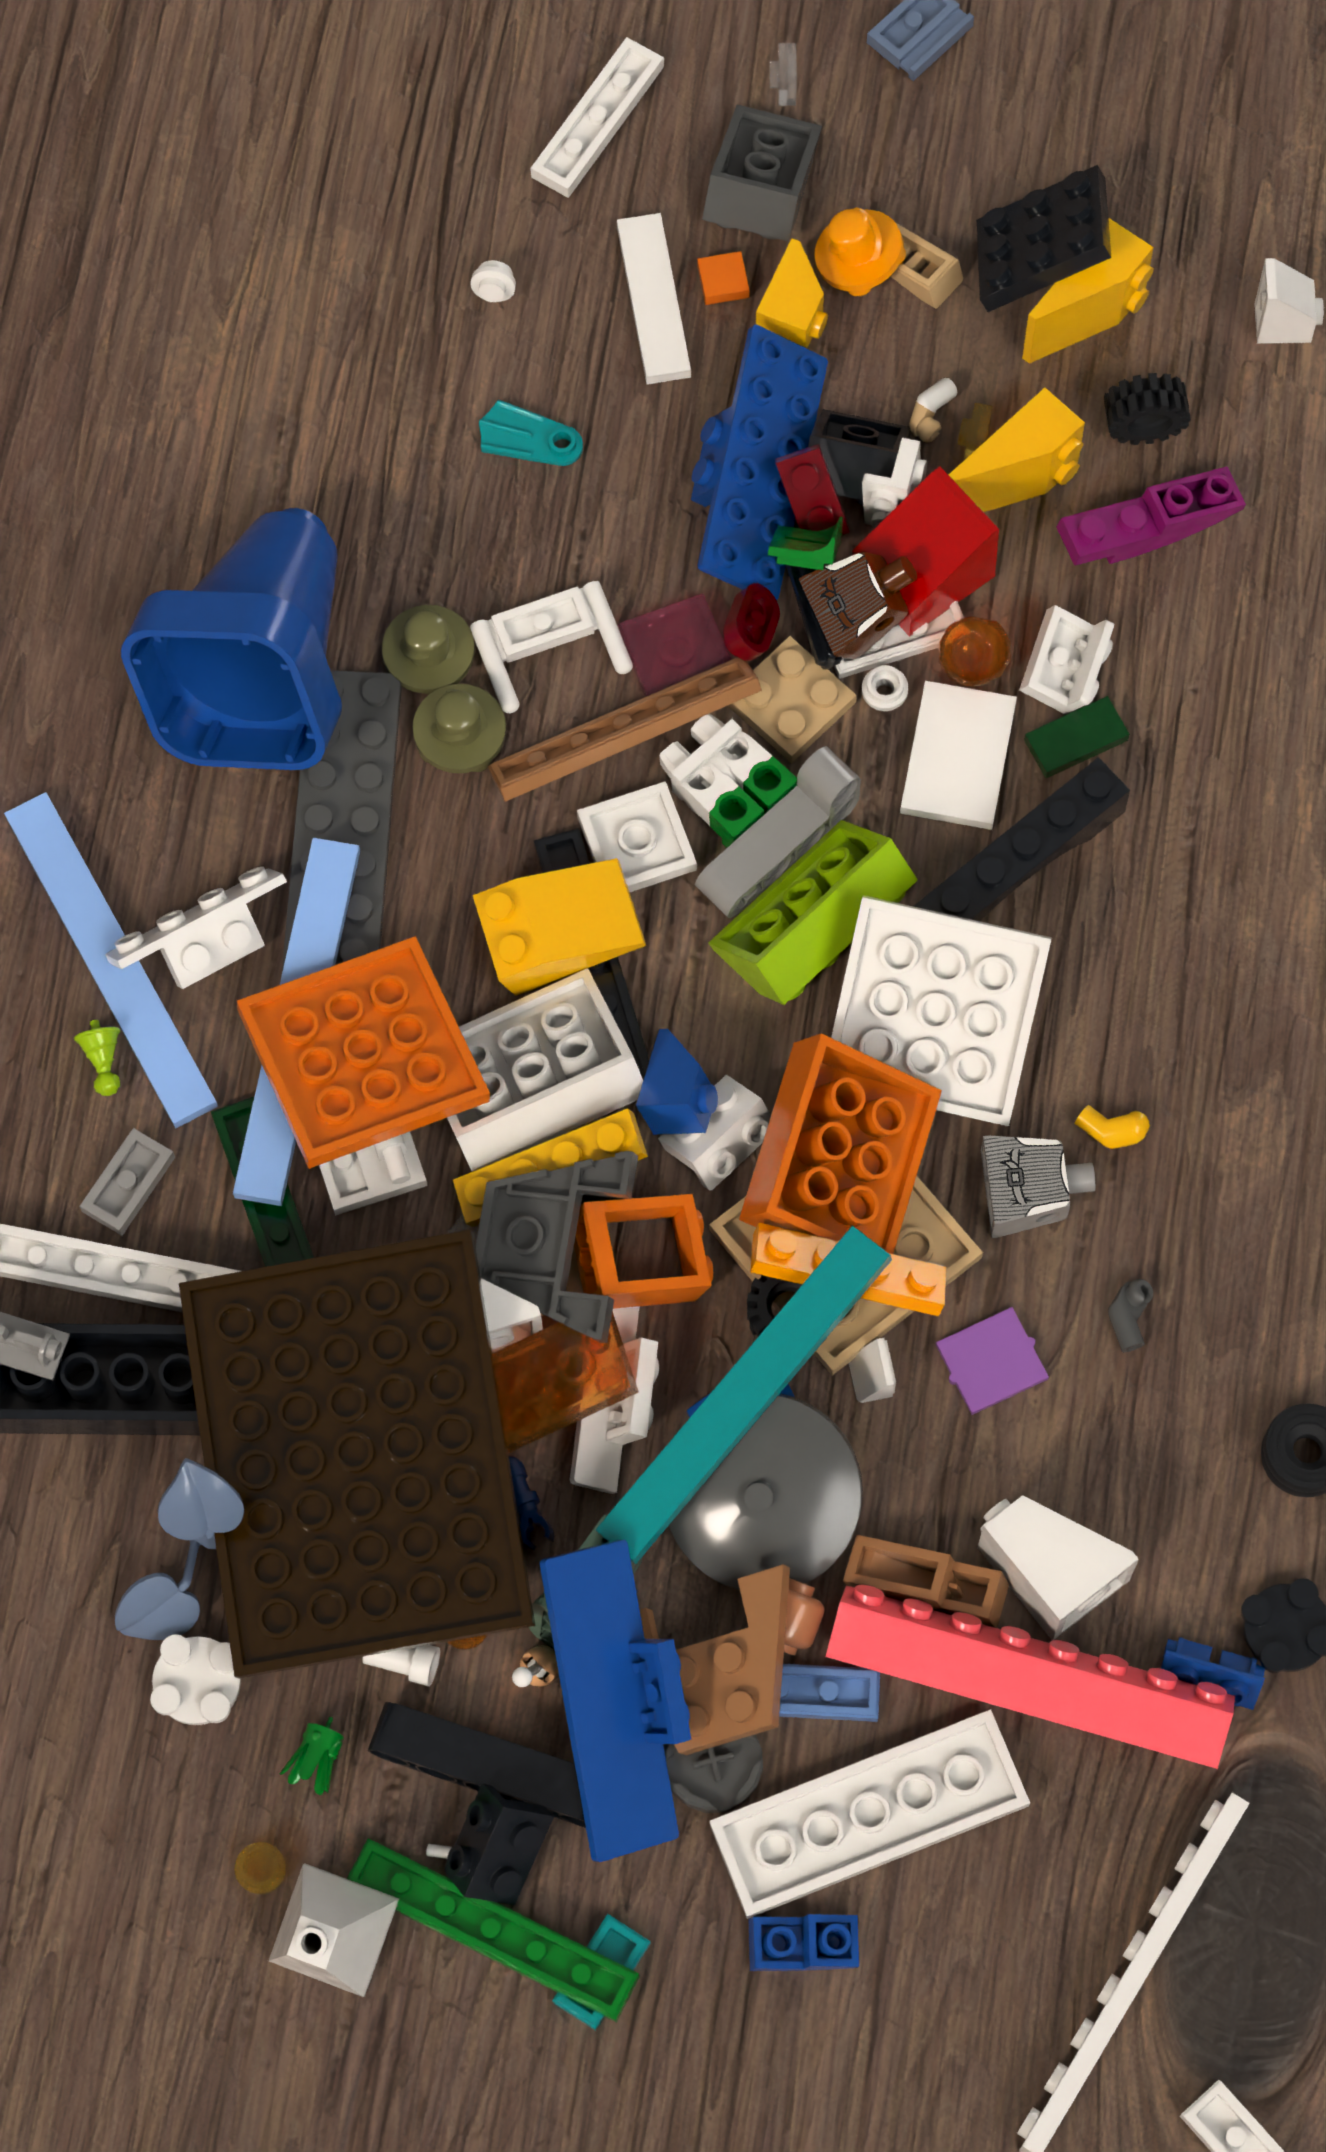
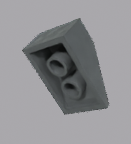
[702,104,822,242]

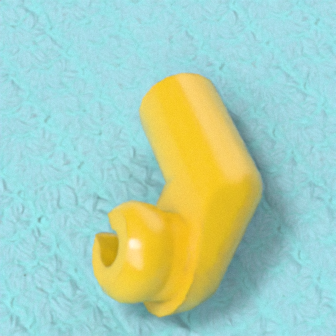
[1074,1105,1150,1149]

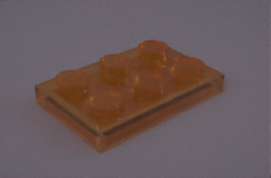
[492,1311,639,1453]

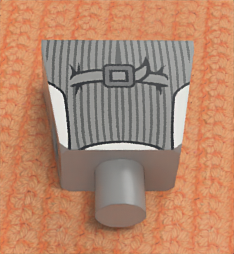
[981,1135,1096,1238]

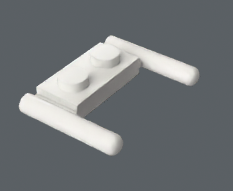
[470,581,633,713]

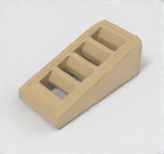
[890,223,963,309]

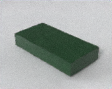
[1024,696,1130,779]

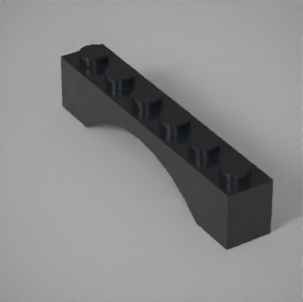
[913,757,1130,921]

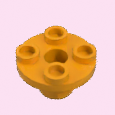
[815,207,906,296]

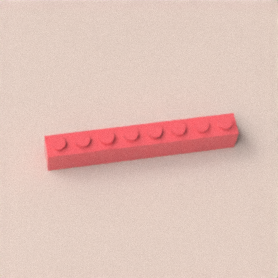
[825,1585,1235,1769]

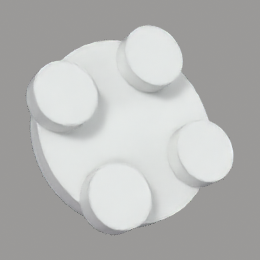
[150,1635,241,1725]

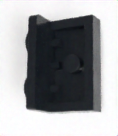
[445,1784,554,1905]

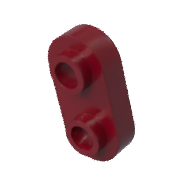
[723,583,780,661]

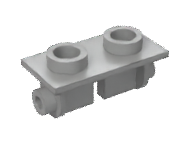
[0,1312,70,1381]

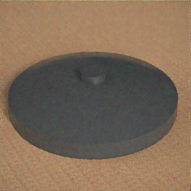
[669,1394,863,1590]

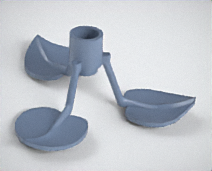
[115,1458,244,1640]

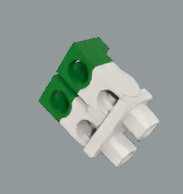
[659,713,797,848]

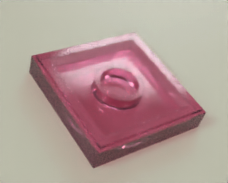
[617,593,732,697]

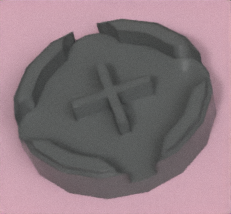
[664,1734,763,1813]

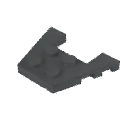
[475,1151,639,1343]

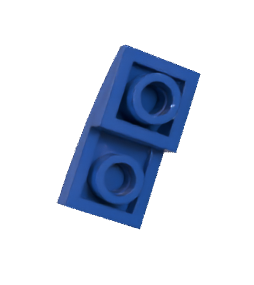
[748,1914,859,1971]

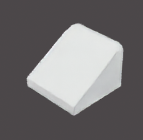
[849,1338,896,1403]

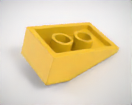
[1022,218,1154,364]
[948,388,1085,512]
[473,858,646,996]

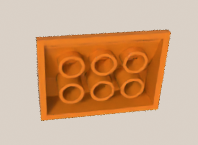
[739,1033,942,1254]

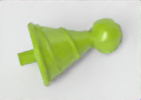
[74,1020,121,1096]

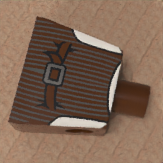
[799,552,917,659]

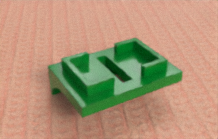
[768,516,843,570]

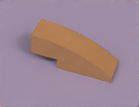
[843,1535,1009,1628]

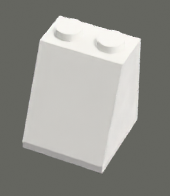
[977,1495,1139,1640]

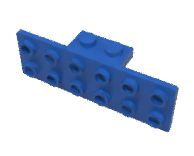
[691,324,828,600]
[540,1540,692,1862]

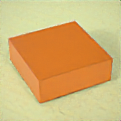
[697,251,750,305]

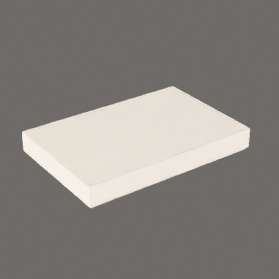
[900,681,1017,830]

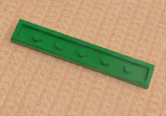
[347,1838,640,2023]

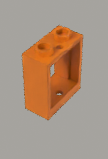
[574,1194,714,1309]

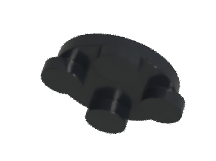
[1241,1578,1326,1673]

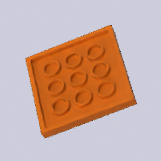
[237,936,490,1169]

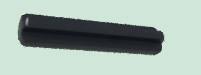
[786,565,842,670]

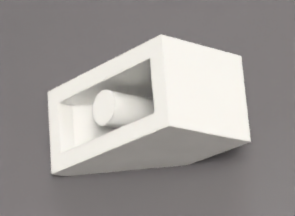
[1254,258,1324,344]

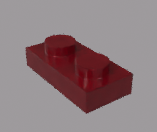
[776,444,850,536]

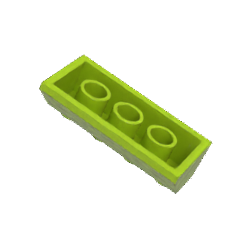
[708,820,918,1005]

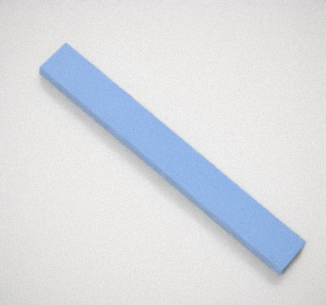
[4,792,218,1129]
[233,838,360,1206]

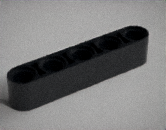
[367,1702,586,1828]

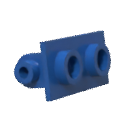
[1161,1637,1265,1710]

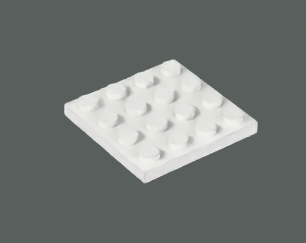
[831,895,1052,1126]

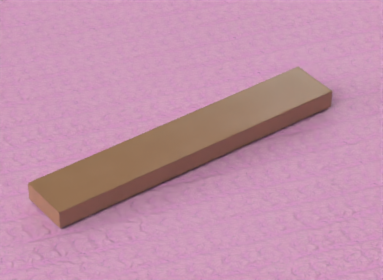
[488,657,762,802]

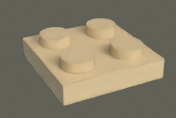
[728,636,857,764]

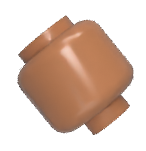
[784,1578,825,1656]

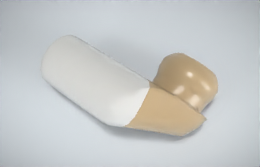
[909,378,957,443]

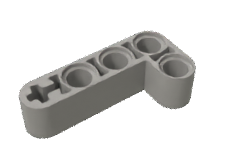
[695,746,861,918]

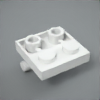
[319,1131,427,1216]

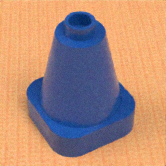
[121,508,342,770]

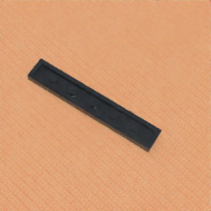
[534,828,649,1080]

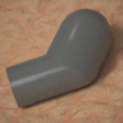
[1108,1279,1153,1353]

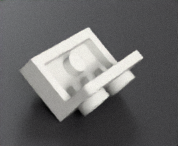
[862,438,927,528]
[1019,605,1114,715]
[658,1075,771,1191]

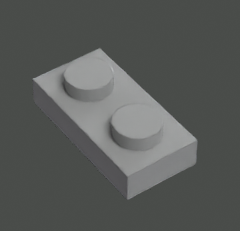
[79,1128,176,1236]

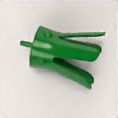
[279,1717,344,1796]

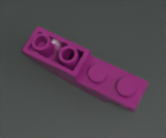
[1056,466,1246,566]

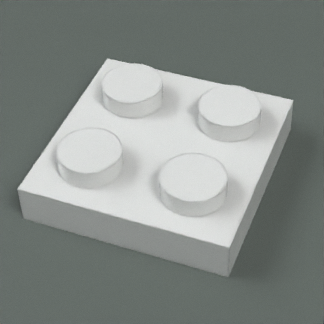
[577,781,697,892]

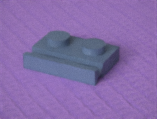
[867,0,974,81]

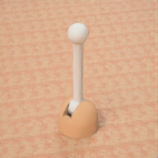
[512,1645,559,1687]

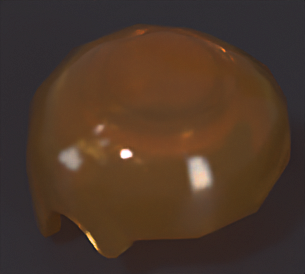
[938,616,1011,687]

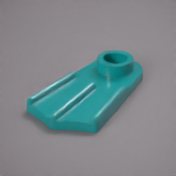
[479,400,583,466]

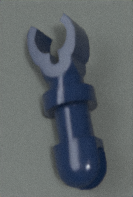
[509,1456,555,1551]

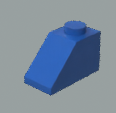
[636,1029,718,1135]

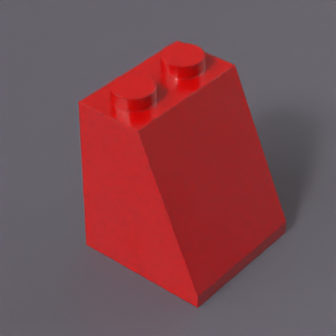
[852,466,999,637]

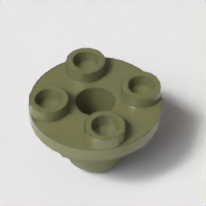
[382,605,475,695]
[413,684,506,773]

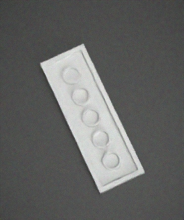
[709,1709,1030,1919]

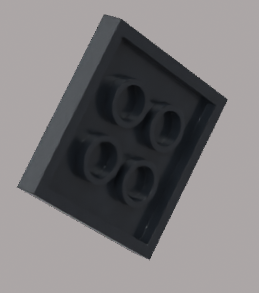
[976,165,1111,312]

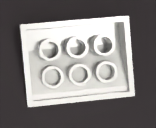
[447,968,643,1172]

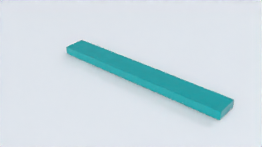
[595,1226,892,1565]

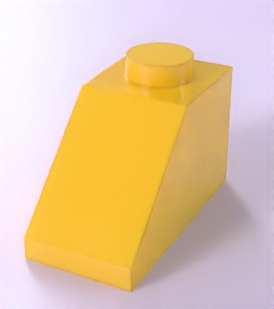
[756,238,828,348]

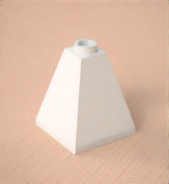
[269,1863,399,1997]

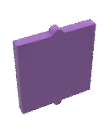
[936,1307,1049,1415]

